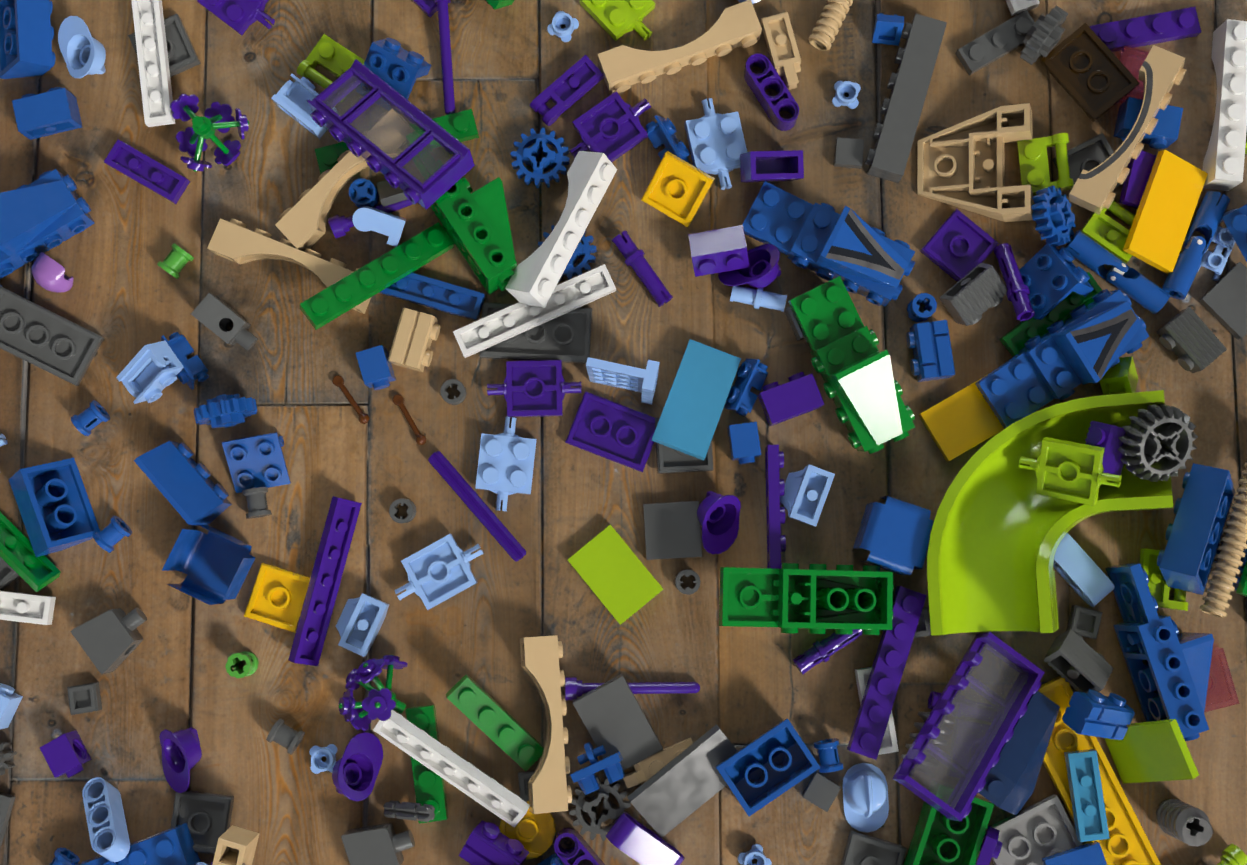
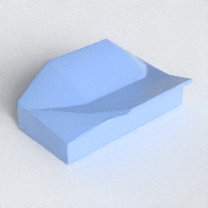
[780,464,835,527]
[335,593,389,657]

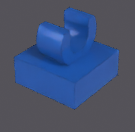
[872,13,904,46]

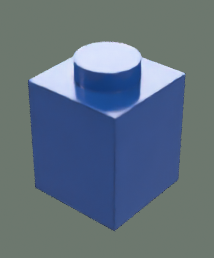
[355,345,396,390]
[727,422,761,464]

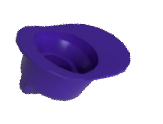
[718,244,781,288]
[697,491,741,554]
[159,728,202,793]
[332,732,383,801]

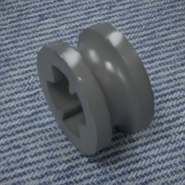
[440,379,467,405]
[389,498,417,523]
[675,569,701,595]

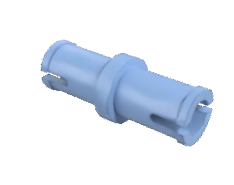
[730,286,787,312]

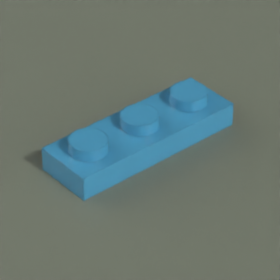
[1064,749,1110,842]

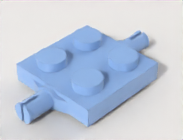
[684,98,747,190]
[475,417,537,511]
[394,534,484,610]

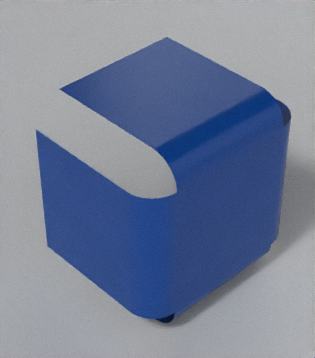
[853,496,934,575]
[162,524,255,605]

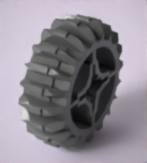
[1118,404,1198,482]

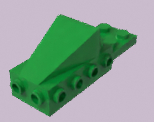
[406,131,517,295]
[788,276,915,454]
[719,563,893,635]

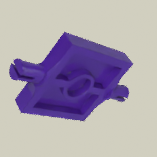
[197,0,275,35]
[569,91,651,162]
[487,360,582,417]

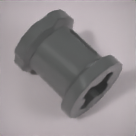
[242,487,272,519]
[266,718,305,755]

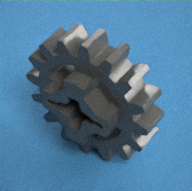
[1020,6,1068,65]
[569,776,631,841]

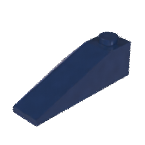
[979,691,1060,816]

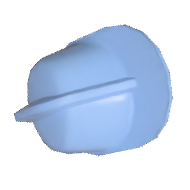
[58,16,106,79]
[842,763,889,833]

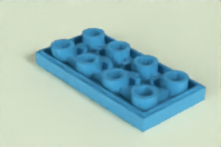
[651,339,741,461]

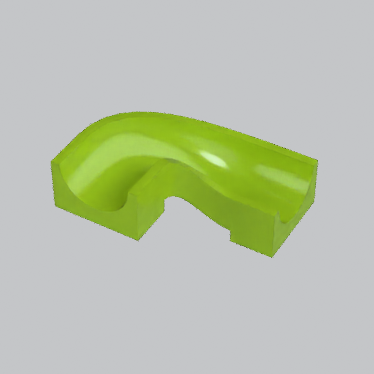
[927,390,1174,636]

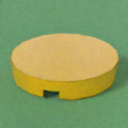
[499,801,556,860]

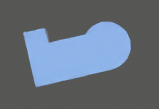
[352,206,406,247]

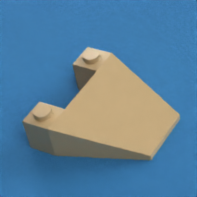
[917,103,1033,222]

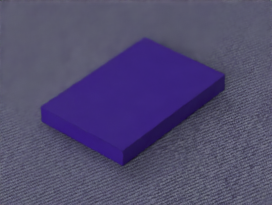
[565,391,655,473]

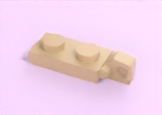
[761,12,801,90]
[623,738,693,789]

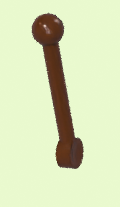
[332,375,369,424]
[392,394,426,445]

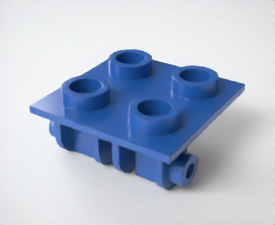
[222,432,291,493]

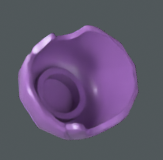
[31,252,74,293]

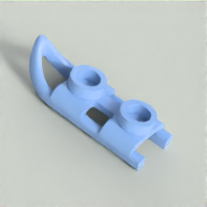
[1198,208,1238,281]

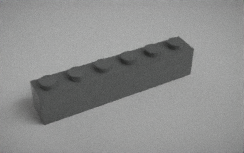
[865,14,947,183]

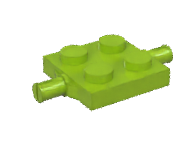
[580,0,656,41]
[1018,437,1122,506]

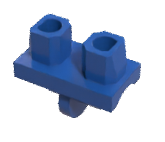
[570,742,625,795]

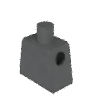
[191,293,258,351]
[70,607,147,674]
[341,822,415,865]

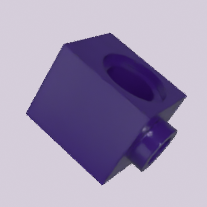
[40,730,92,778]

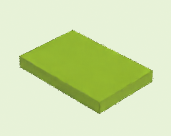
[568,524,663,625]
[1104,719,1199,784]

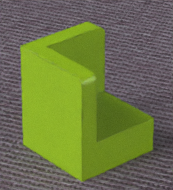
[1099,356,1138,395]

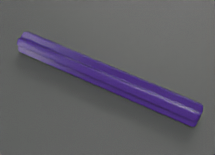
[428,451,526,562]

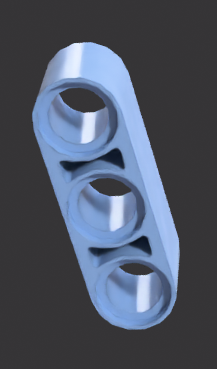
[1053,533,1115,607]
[82,777,130,862]

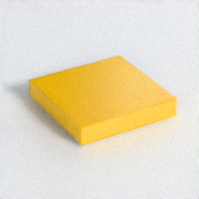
[641,151,715,227]
[244,563,310,633]

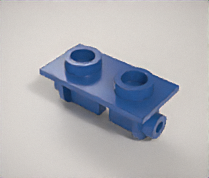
[645,115,691,164]
[161,332,209,390]
[724,359,768,417]

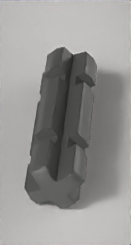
[383,800,435,822]

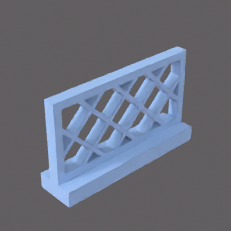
[586,357,660,405]

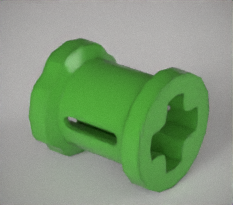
[157,243,194,279]
[225,651,259,679]

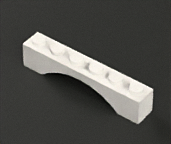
[1203,19,1247,191]
[505,151,617,308]

